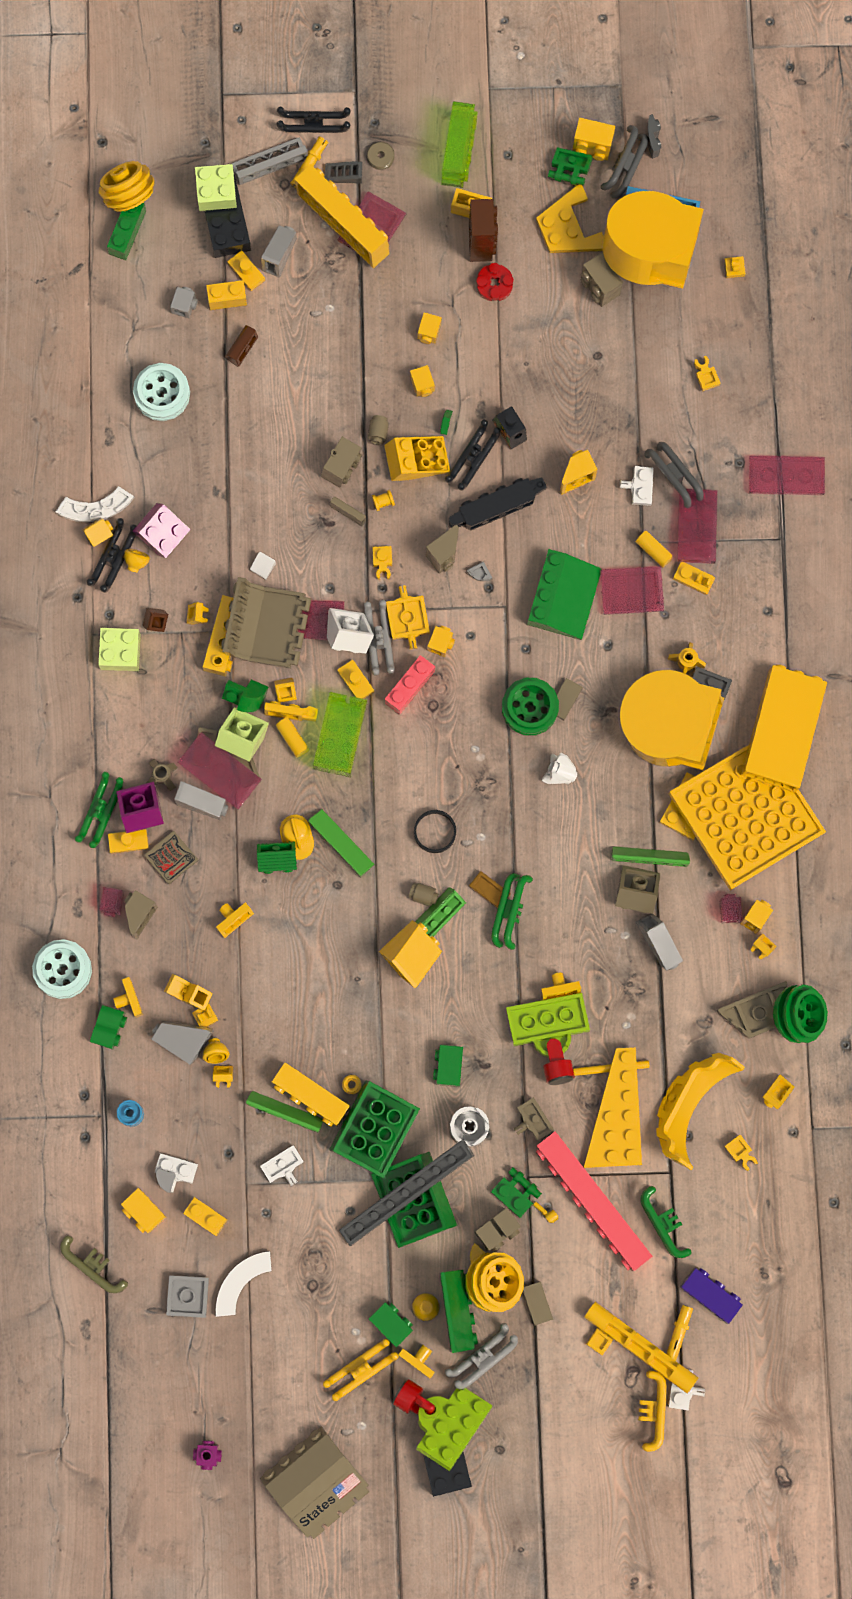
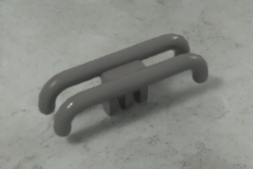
[601,125,648,198]
[644,442,704,508]

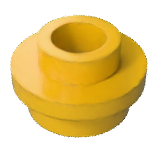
[342,1075,361,1094]

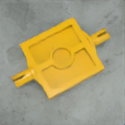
[386,585,430,650]

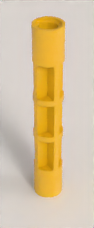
[584,1301,699,1394]

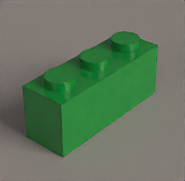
[107,203,146,261]

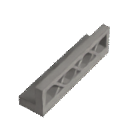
[232,137,308,185]

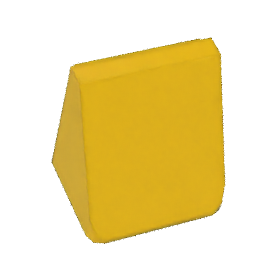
[274,678,297,703]

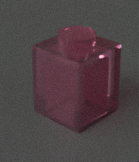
[99,887,124,918]
[719,894,743,923]

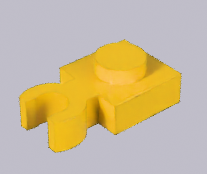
[694,356,721,392]
[373,546,392,580]
[724,1135,758,1171]

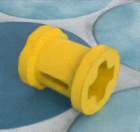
[372,490,395,511]

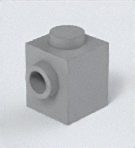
[170,287,198,318]

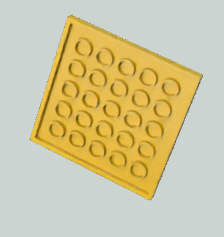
[668,745,826,891]

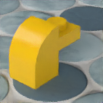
[164,974,213,1011]

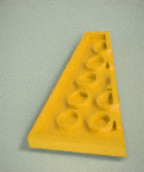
[583,1047,642,1168]

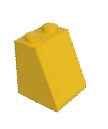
[379,920,442,988]

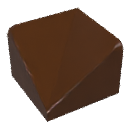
[143,608,169,632]

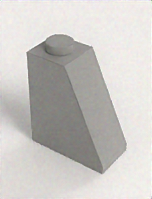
[261,225,297,278]
[174,781,229,820]
[636,914,683,971]
[152,1021,214,1065]

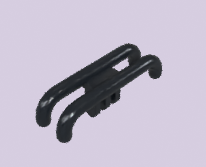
[277,106,351,133]
[445,419,501,491]
[87,518,136,593]

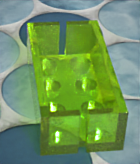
[441,101,478,188]
[313,692,367,778]

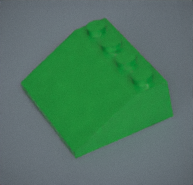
[527,549,602,640]
[329,1080,420,1178]
[371,1152,457,1248]
[440,1270,478,1353]

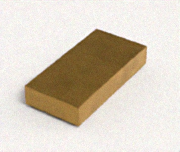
[469,871,511,909]

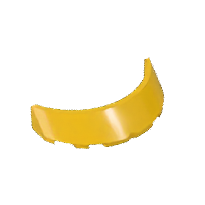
[656,1053,745,1170]

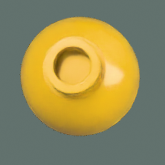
[124,549,150,573]
[203,1038,230,1064]
[412,1293,440,1321]

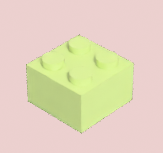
[195,164,237,211]
[99,628,141,671]
[215,707,269,762]

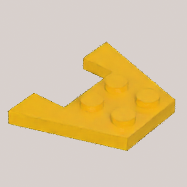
[536,184,604,253]

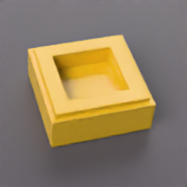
[586,1328,613,1356]

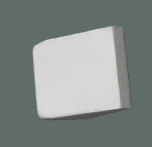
[250,551,276,579]

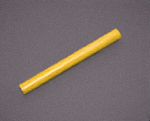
[573,1060,650,1076]

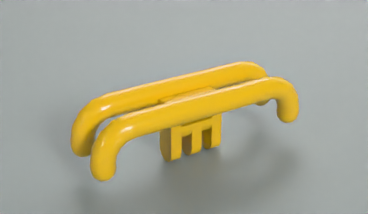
[323,1339,399,1401]
[638,1370,667,1452]

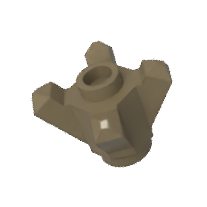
[146,759,177,791]

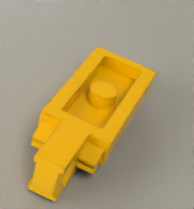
[264,701,318,722]

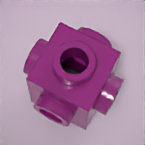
[193,1441,222,1470]

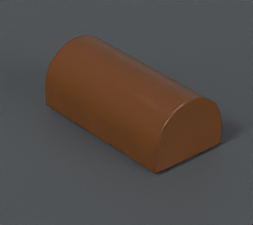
[225,325,258,367]

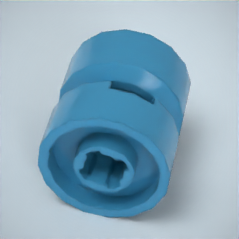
[117,1100,144,1127]

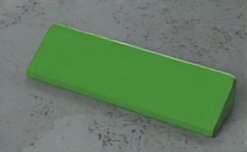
[308,809,375,878]
[611,846,690,867]
[415,887,466,937]
[246,1091,323,1133]

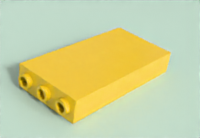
[741,665,827,792]

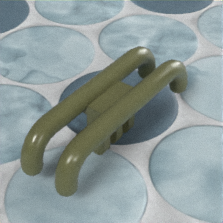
[60,1235,128,1293]

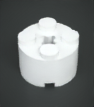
[450,1107,489,1147]

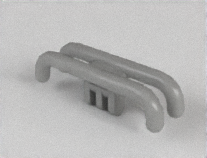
[364,600,395,676]
[445,1323,518,1389]

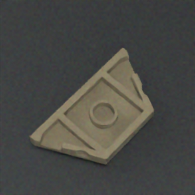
[717,981,787,1039]

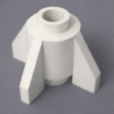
[542,753,577,785]

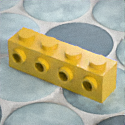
[203,595,234,677]
[272,1063,350,1127]

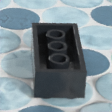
[204,174,251,258]

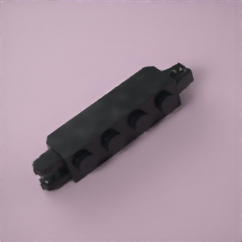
[449,477,547,531]

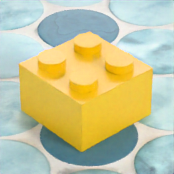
[572,118,615,161]

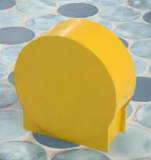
[602,191,704,289]
[620,670,724,770]

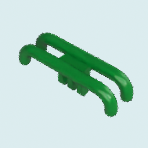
[75,771,124,848]
[491,873,533,950]
[640,1186,692,1258]

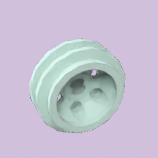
[133,363,190,421]
[32,939,92,999]

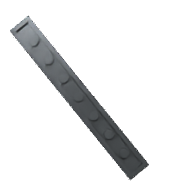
[339,1139,475,1246]

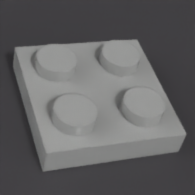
[166,1275,209,1318]

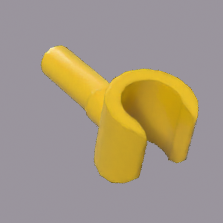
[533,1202,559,1223]

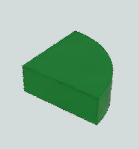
[440,409,453,435]

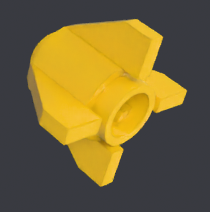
[668,642,706,674]

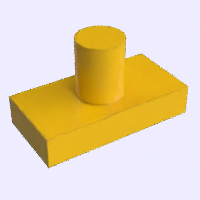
[227,250,265,291]
[337,660,374,702]
[108,829,149,854]
[216,902,254,938]
[541,973,581,1000]
[113,977,143,1018]
[763,1075,795,1110]
[398,1345,435,1378]

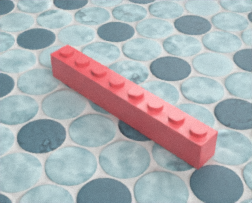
[536,1131,653,1271]

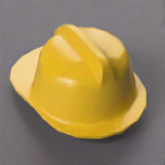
[280,815,314,860]

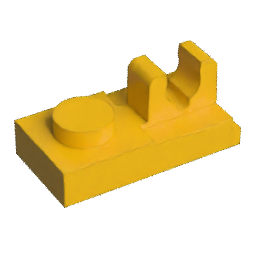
[673,561,715,595]

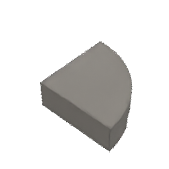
[467,561,492,581]
[156,1168,176,1193]

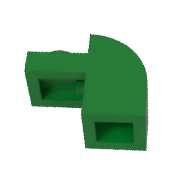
[222,679,269,712]

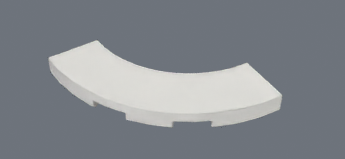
[55,486,134,522]
[216,1251,272,1317]

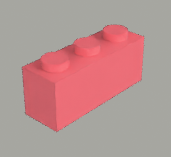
[385,655,435,715]

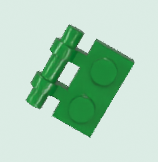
[548,147,593,186]
[491,1167,542,1218]

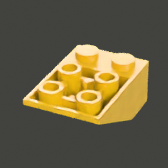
[384,436,450,481]

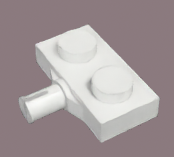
[620,466,653,506]
[260,1145,303,1186]
[155,1153,198,1193]
[669,1370,705,1410]

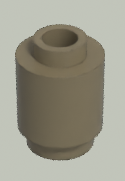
[368,415,389,445]
[409,883,439,907]

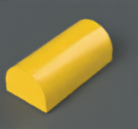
[635,531,672,568]
[276,717,309,758]

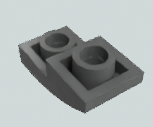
[646,114,662,159]

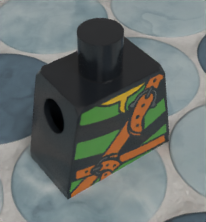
[492,406,527,450]

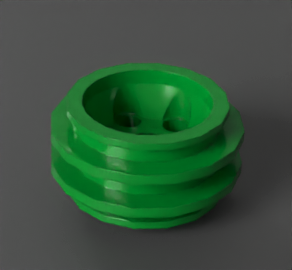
[502,678,559,736]
[773,985,828,1043]

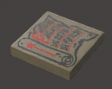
[144,831,199,885]

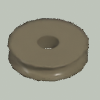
[367,142,394,170]

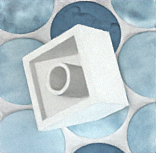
[327,608,374,654]

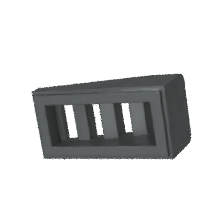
[325,161,362,184]

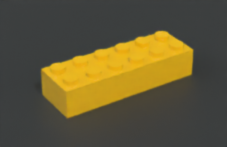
[295,165,389,268]

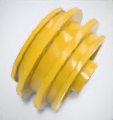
[99,161,155,212]
[466,1253,524,1312]

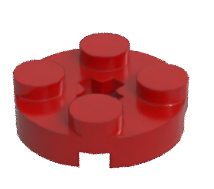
[476,263,514,301]

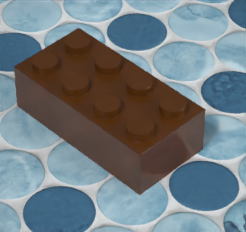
[469,199,498,262]

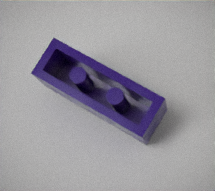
[680,1268,743,1324]

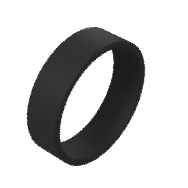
[414,810,456,853]

